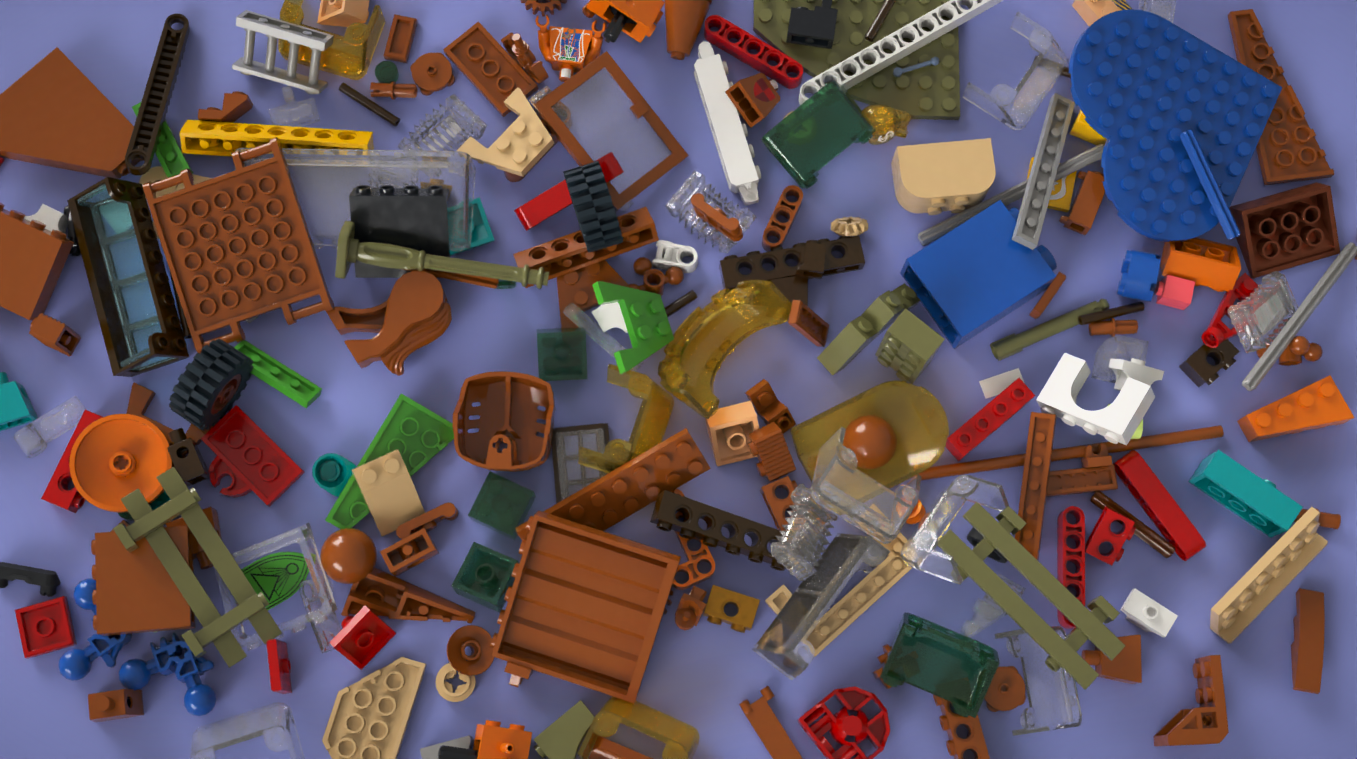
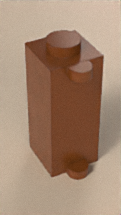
[1059,170,1105,235]

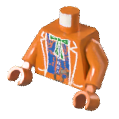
[535,15,607,82]

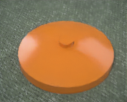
[69,414,173,513]

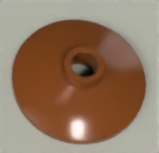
[447,625,494,676]

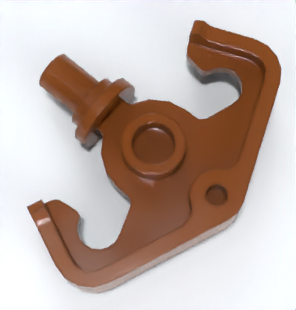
[501,32,549,84]

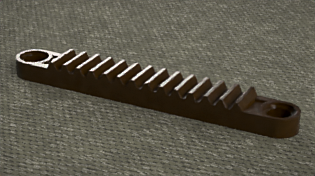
[125,14,190,175]

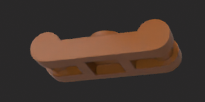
[691,193,743,241]
[396,502,458,540]

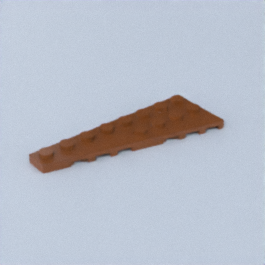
[1227,9,1334,185]

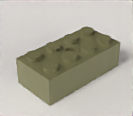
[875,308,945,384]

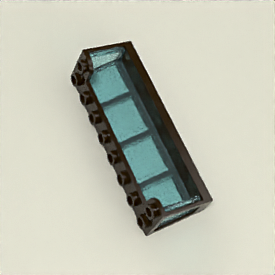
[67,177,189,377]

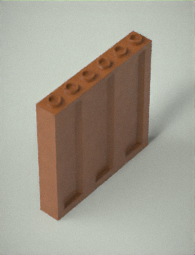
[490,511,681,703]

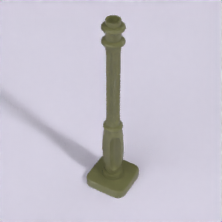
[335,220,549,289]

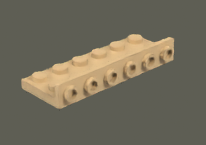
[1210,507,1328,644]

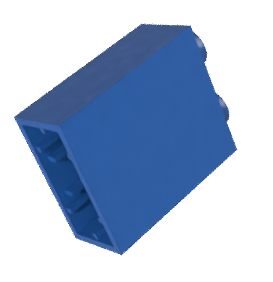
[900,200,1057,349]

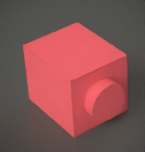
[1155,275,1195,310]

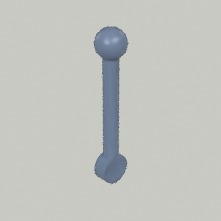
[893,57,940,77]

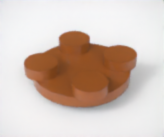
[410,53,455,96]
[979,666,1026,712]

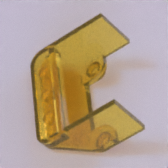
[278,0,385,80]
[578,364,674,473]
[577,696,700,759]

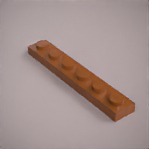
[1015,412,1057,560]

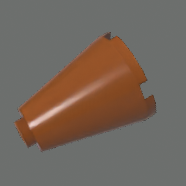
[664,0,710,60]

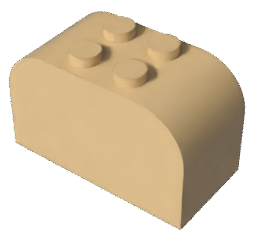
[891,138,996,215]

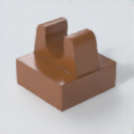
[1081,444,1112,468]
[504,662,533,687]

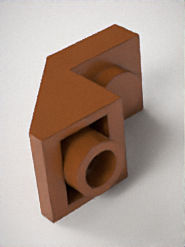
[198,91,253,123]
[745,379,796,434]

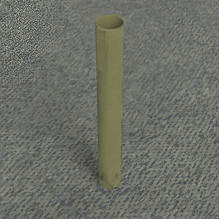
[990,299,1110,361]

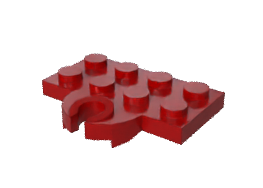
[201,405,305,507]

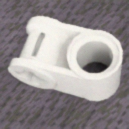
[652,240,698,273]

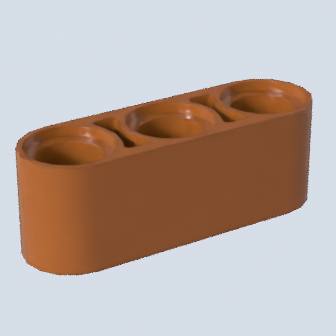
[762,185,803,252]

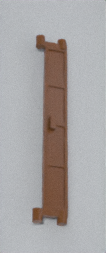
[739,686,803,759]

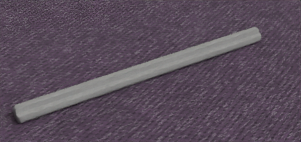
[918,144,1104,246]
[1242,242,1357,391]

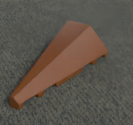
[341,567,475,623]

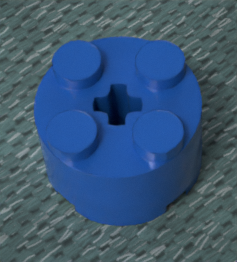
[1117,250,1161,302]

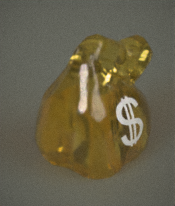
[861,104,911,145]

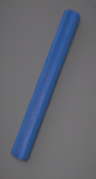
[1180,129,1241,240]

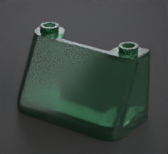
[761,81,876,188]
[880,613,1000,718]

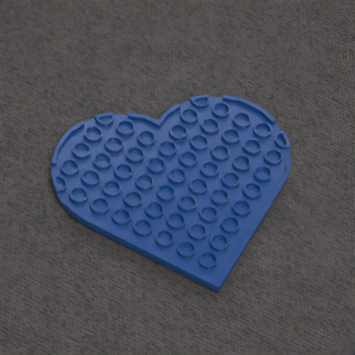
[1069,9,1282,242]

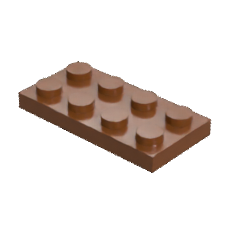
[443,22,538,117]

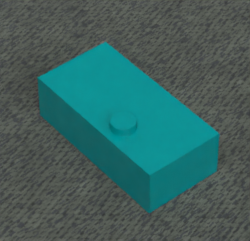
[1188,450,1303,538]

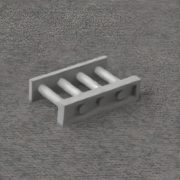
[232,10,334,94]

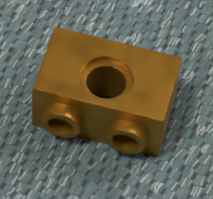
[703,585,760,633]

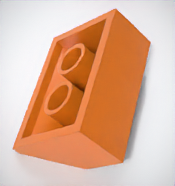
[1160,237,1241,292]

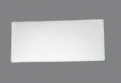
[979,368,1024,399]

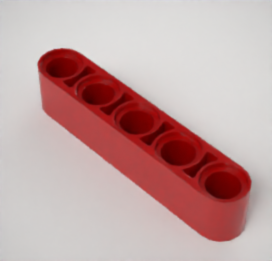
[704,15,803,89]
[514,152,624,231]
[1113,450,1206,561]
[1057,506,1085,629]

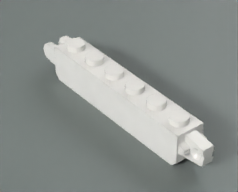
[694,41,761,206]

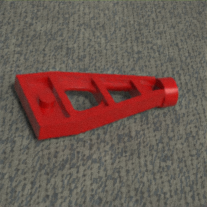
[1201,273,1279,348]

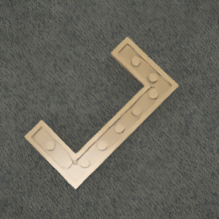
[765,503,924,657]

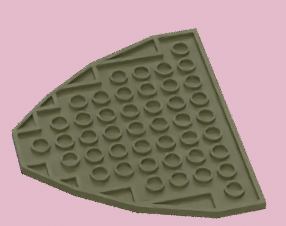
[753,0,960,120]

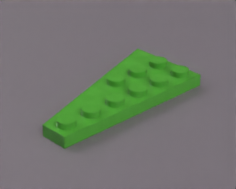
[325,394,454,529]

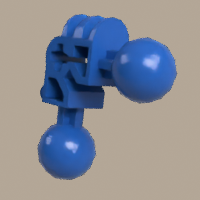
[59,578,132,681]
[119,632,216,716]

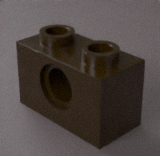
[1179,336,1240,387]

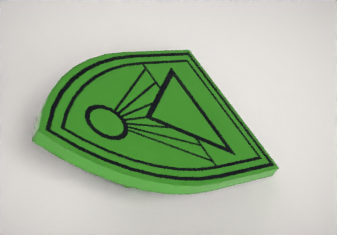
[241,552,312,610]

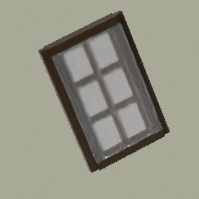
[551,423,612,503]

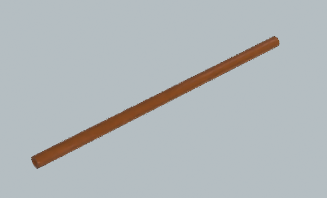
[913,425,1224,481]

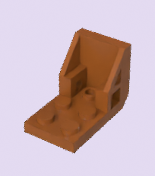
[1153,655,1229,747]

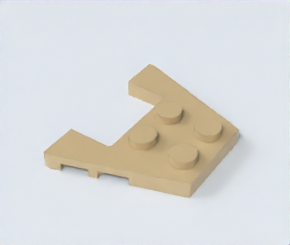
[456,87,555,177]

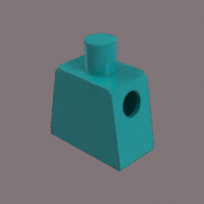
[0,372,38,431]

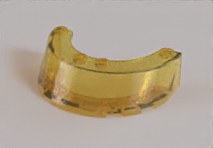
[658,280,792,419]

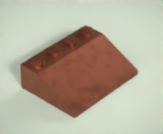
[1229,182,1340,278]

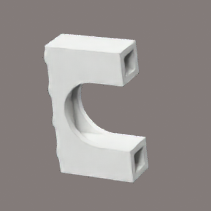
[1036,353,1155,445]

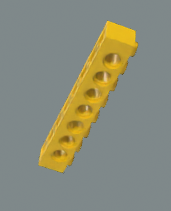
[179,120,374,166]

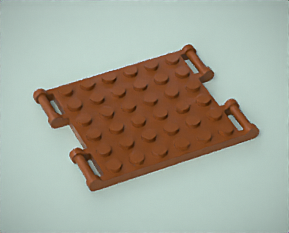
[143,137,335,354]

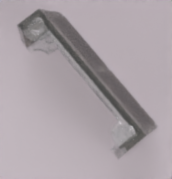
[752,533,890,680]

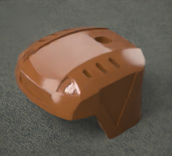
[453,371,555,472]

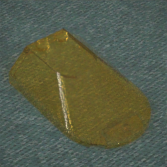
[790,381,949,517]

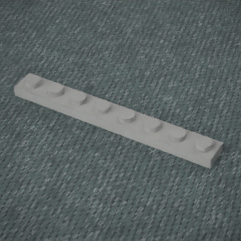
[1012,93,1075,250]

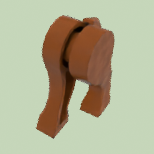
[325,271,452,376]

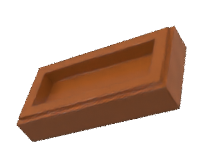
[384,14,418,63]
[1029,271,1066,319]

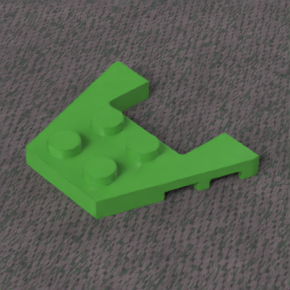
[592,281,674,374]

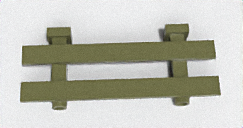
[113,467,282,668]
[936,502,1125,690]

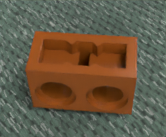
[760,476,810,532]

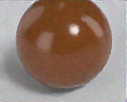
[842,415,897,469]
[320,528,377,584]

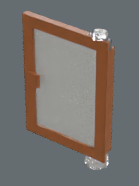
[529,51,689,212]

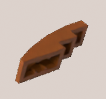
[1291,588,1325,694]

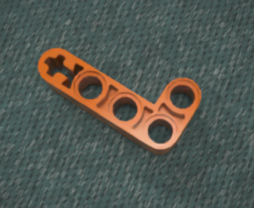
[671,489,715,590]

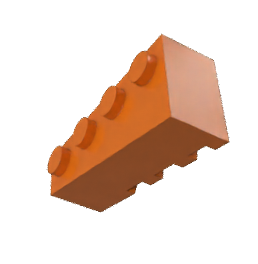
[1237,375,1355,442]

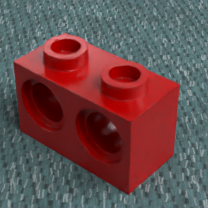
[1085,506,1136,566]

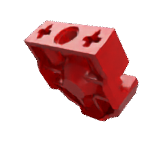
[797,686,890,759]

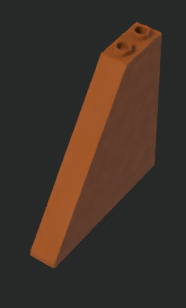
[0,47,143,179]

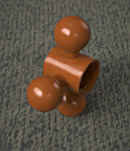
[626,257,684,296]
[1256,336,1323,366]

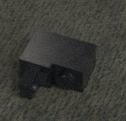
[786,0,838,49]

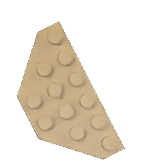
[322,657,427,759]

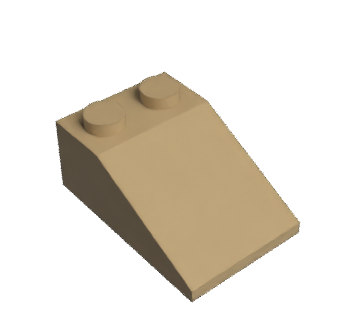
[351,449,425,537]

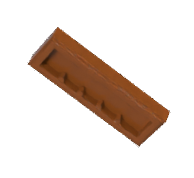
[788,300,829,347]
[1047,465,1118,497]

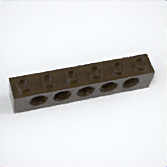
[719,236,865,294]
[650,490,801,571]

